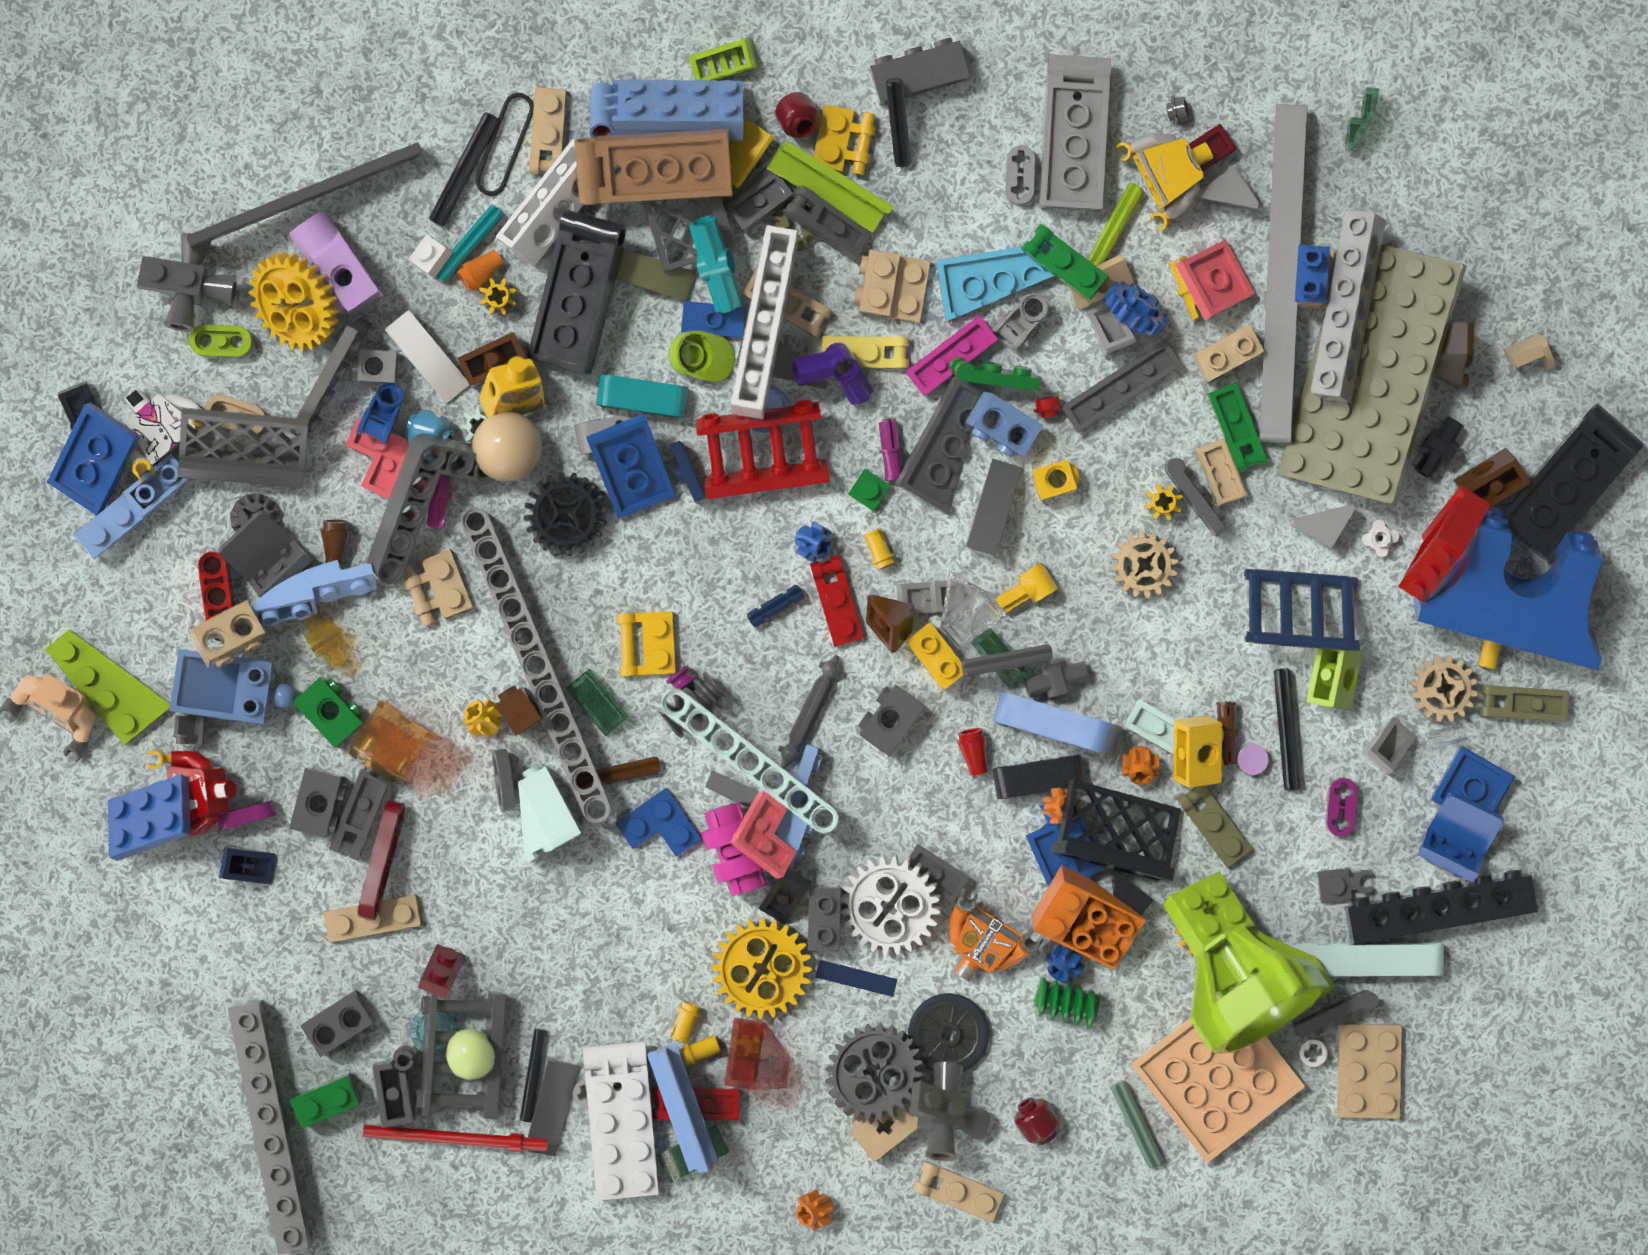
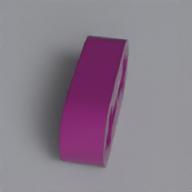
[1325,777,1358,837]
[217,800,276,831]

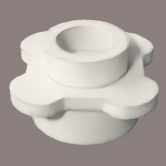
[1362,520,1399,557]

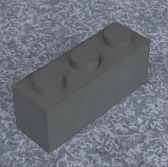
[869,38,970,105]

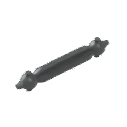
[778,655,843,768]

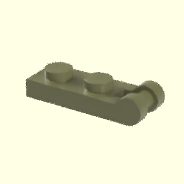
[1479,685,1569,722]
[1175,785,1252,868]

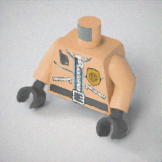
[0,673,95,762]

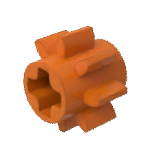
[1122,746,1160,785]
[1042,788,1081,825]
[796,1189,834,1231]

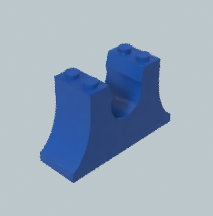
[1414,507,1603,670]

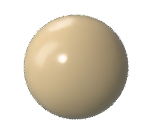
[472,412,542,482]

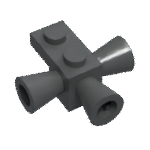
[137,233,237,332]
[910,1062,990,1161]

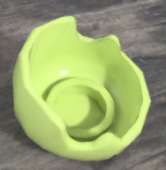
[446,1029,495,1081]

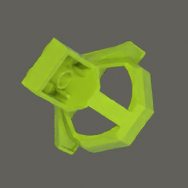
[1163,871,1334,1054]

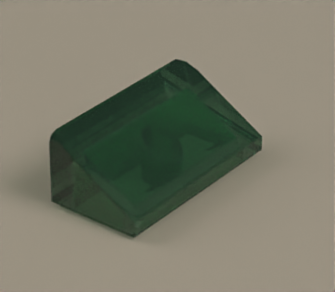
[971,628,1029,688]
[566,669,629,736]

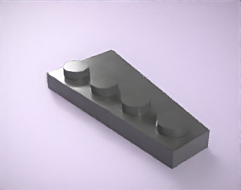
[289,318,372,436]
[895,376,983,515]

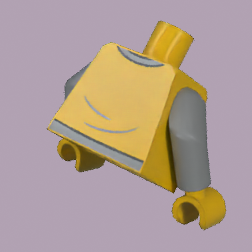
[1116,133,1213,230]

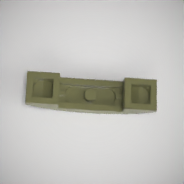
[587,249,696,301]

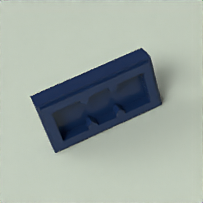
[670,441,706,503]

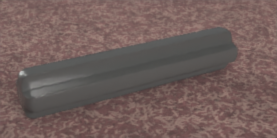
[961,644,1053,677]

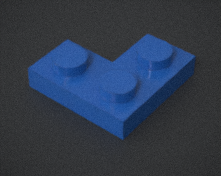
[615,788,702,856]

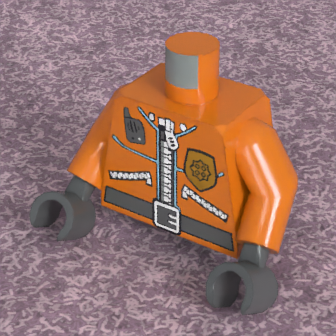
[949,888,1044,982]

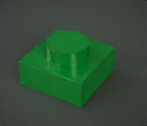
[847,469,891,511]

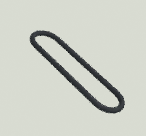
[475,92,534,196]

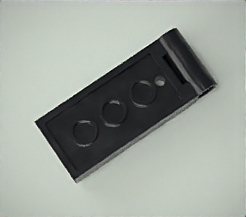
[527,209,627,374]
[1502,403,1644,559]

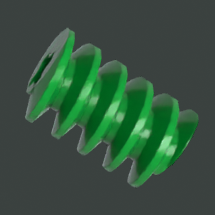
[1033,977,1101,1030]

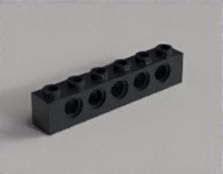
[1344,869,1538,945]

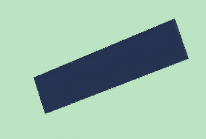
[815,960,898,997]

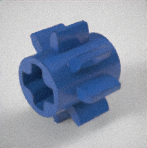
[795,521,833,563]
[1045,943,1086,982]

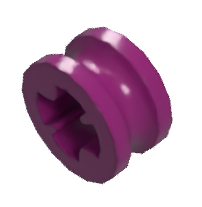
[666,665,697,689]

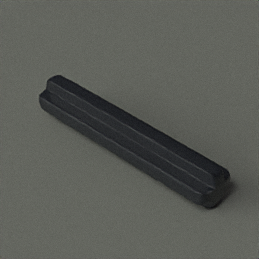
[886,78,912,167]

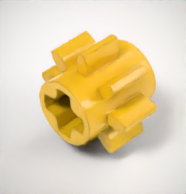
[479,278,517,316]
[1144,483,1182,521]
[463,698,502,738]

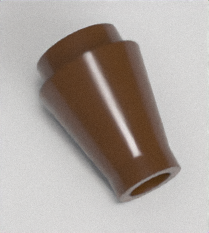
[320,519,351,566]

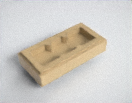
[1068,254,1134,310]
[1195,438,1248,507]

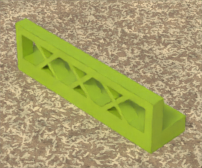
[766,141,894,233]

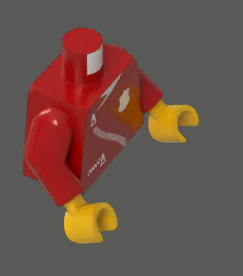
[147,748,237,845]

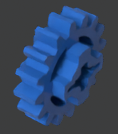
[1104,281,1169,337]

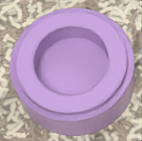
[1237,744,1269,775]

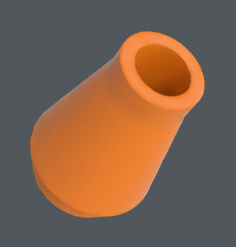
[456,249,504,292]

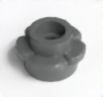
[1166,95,1190,126]

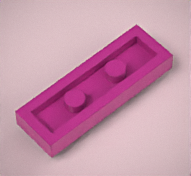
[905,315,998,397]

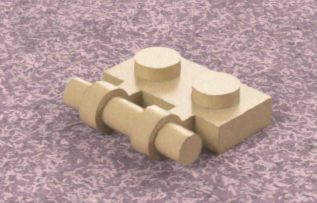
[403,549,473,627]

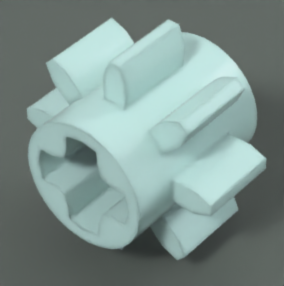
[459,407,487,442]

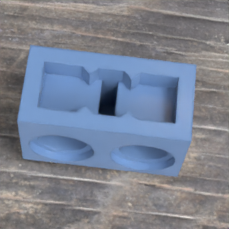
[965,391,1043,458]

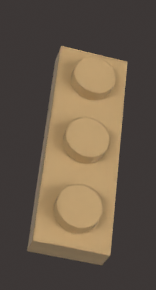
[323,894,422,943]

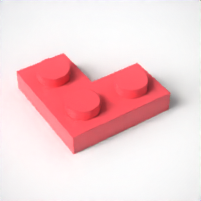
[345,417,409,499]
[730,791,797,879]

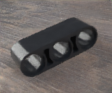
[992,754,1085,799]

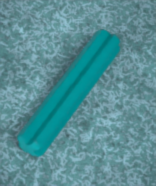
[436,205,504,283]

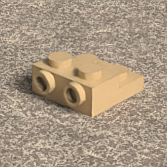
[854,250,930,323]

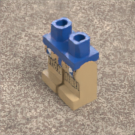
[1295,245,1335,310]

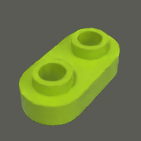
[189,325,253,357]

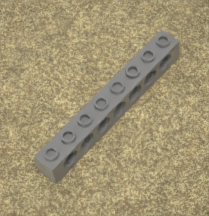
[228,1000,312,1254]

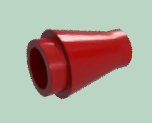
[957,728,988,776]

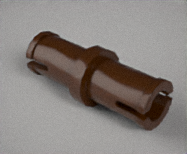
[1216,701,1239,765]

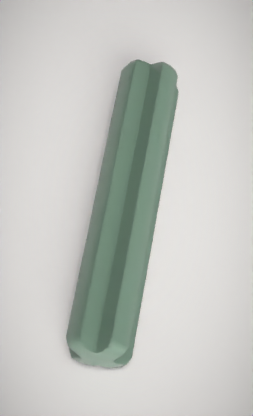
[1111,1080,1163,1168]

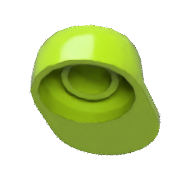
[669,331,735,382]

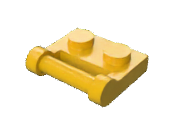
[617,611,676,676]

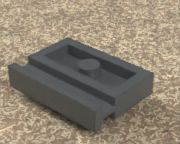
[721,160,794,234]

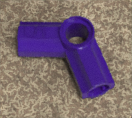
[792,343,874,405]

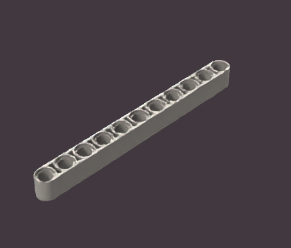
[1260,104,1308,443]
[461,507,612,823]

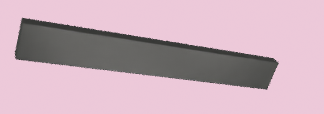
[185,142,422,249]

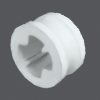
[1298,1038,1327,1067]

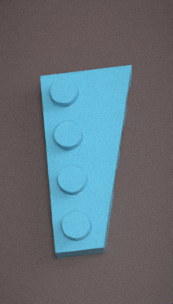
[936,243,1054,322]

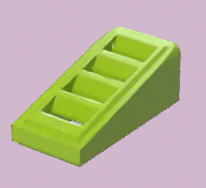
[688,38,760,81]

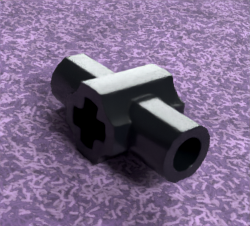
[1414,416,1464,479]

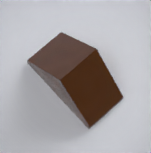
[866,595,914,653]

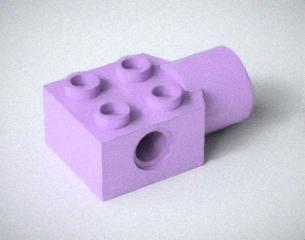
[289,210,384,317]

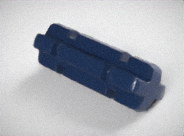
[747,585,805,627]

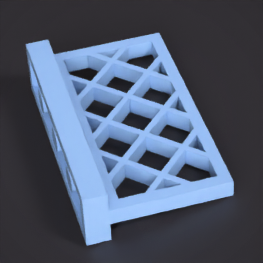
[647,1043,719,1174]

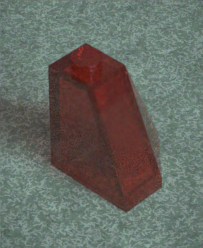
[724,1017,791,1090]

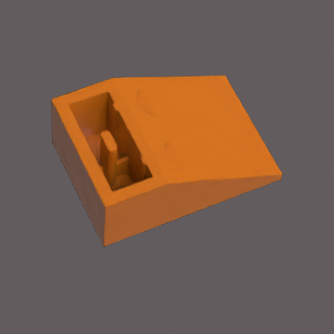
[1031,865,1146,970]

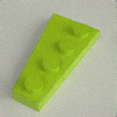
[45,629,170,745]

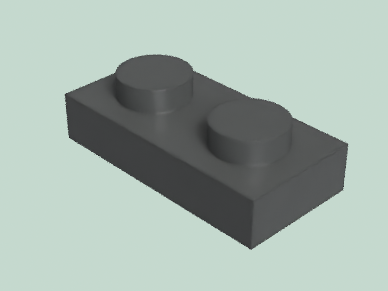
[909,844,970,904]

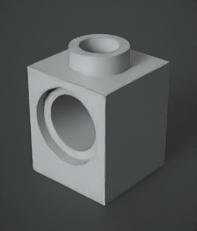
[352,349,399,384]

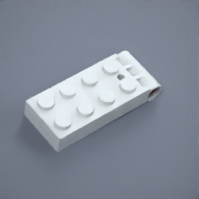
[583,1041,659,1201]

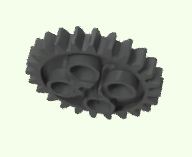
[825,1023,926,1125]

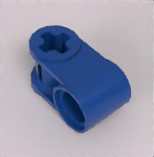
[356,383,404,445]

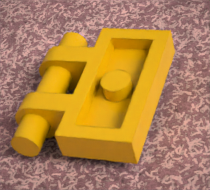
[814,104,876,176]

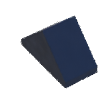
[218,845,276,884]

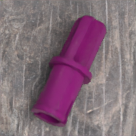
[879,418,904,481]

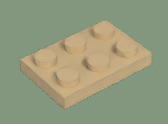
[1337,1023,1402,1119]

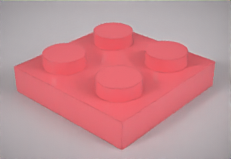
[1175,239,1255,320]

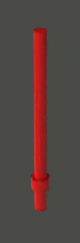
[363,1125,549,1153]

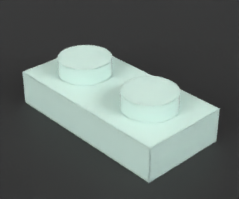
[1123,699,1175,755]

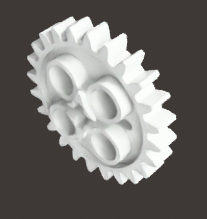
[840,854,941,955]

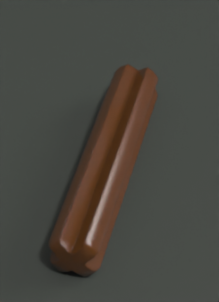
[571,757,661,790]

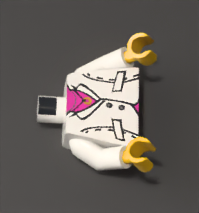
[125,388,203,482]

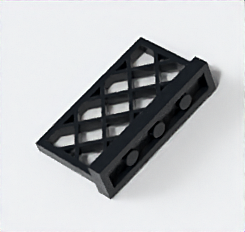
[1050,779,1181,882]

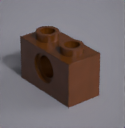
[457,332,527,388]
[1453,448,1530,507]
[495,685,543,736]

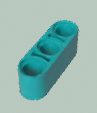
[595,374,689,418]

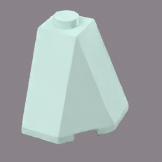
[518,764,583,862]

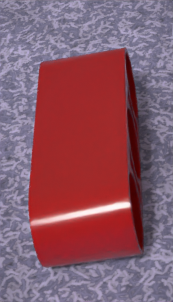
[198,551,238,641]

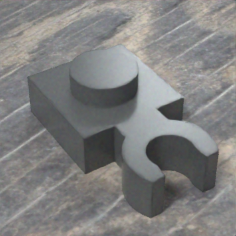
[1317,868,1373,903]

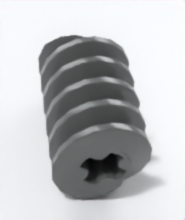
[658,671,726,738]

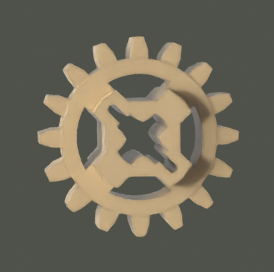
[1110,531,1178,598]
[1409,655,1478,722]

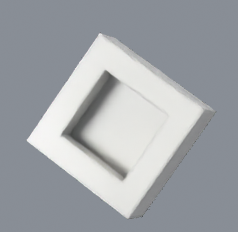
[408,234,452,278]

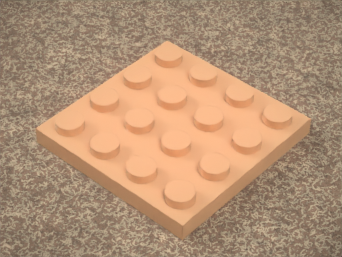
[1130,995,1305,1163]

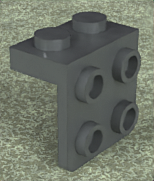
[218,510,312,598]

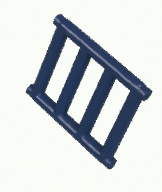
[1244,569,1360,651]

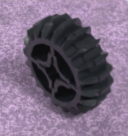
[524,472,608,556]

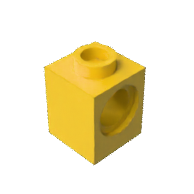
[1030,459,1080,501]

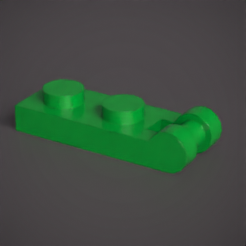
[1021,224,1109,302]
[949,357,1041,391]
[1207,382,1268,474]

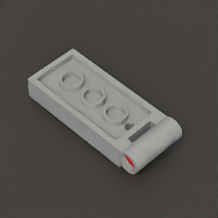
[1039,54,1111,212]

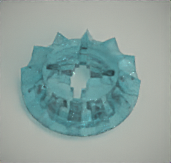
[410,1010,460,1055]

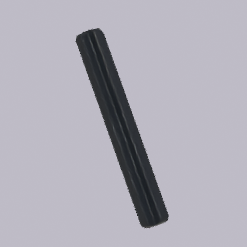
[429,112,498,227]
[1273,668,1301,791]

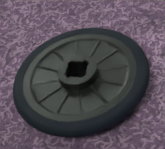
[908,993,989,1072]

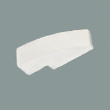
[385,310,469,404]

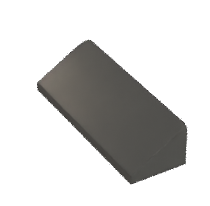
[525,1058,579,1156]

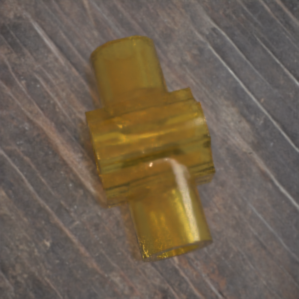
[302,607,349,670]

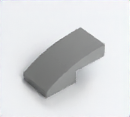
[896,579,966,614]

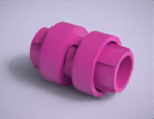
[700,802,767,896]

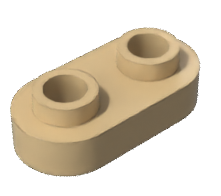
[205,395,265,435]

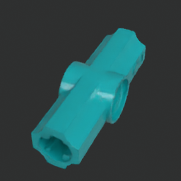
[689,216,743,313]

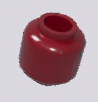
[775,92,820,138]
[1014,1097,1060,1145]

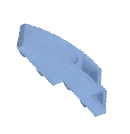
[74,453,190,560]
[251,560,377,627]
[778,744,823,870]

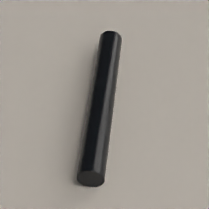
[519,1028,547,1122]

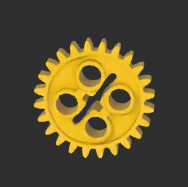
[248,251,340,351]
[711,917,812,1019]

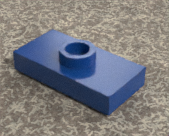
[681,301,746,339]

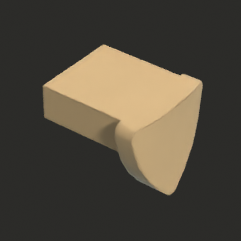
[1503,334,1555,371]

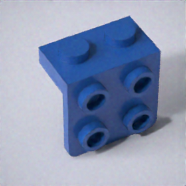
[1417,792,1504,882]

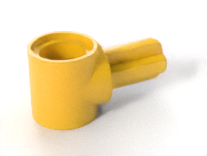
[996,562,1058,613]

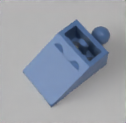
[169,649,296,725]

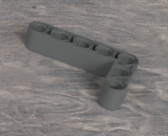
[367,433,495,584]

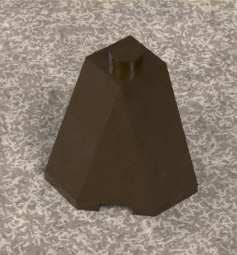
[1434,322,1474,389]

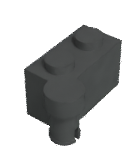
[372,1045,419,1128]

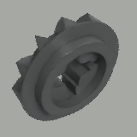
[230,493,280,532]

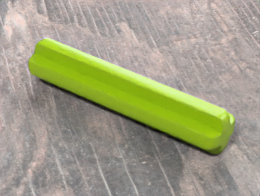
[1088,183,1144,266]

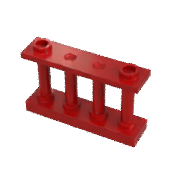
[695,400,830,500]

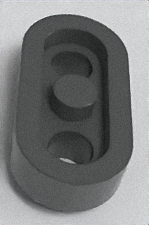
[492,749,520,812]

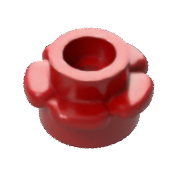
[1033,396,1063,418]

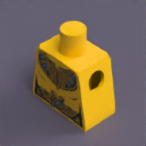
[479,357,546,418]

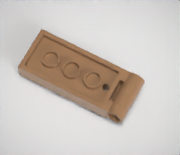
[574,128,733,205]

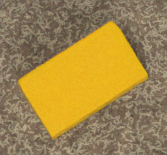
[729,119,774,188]

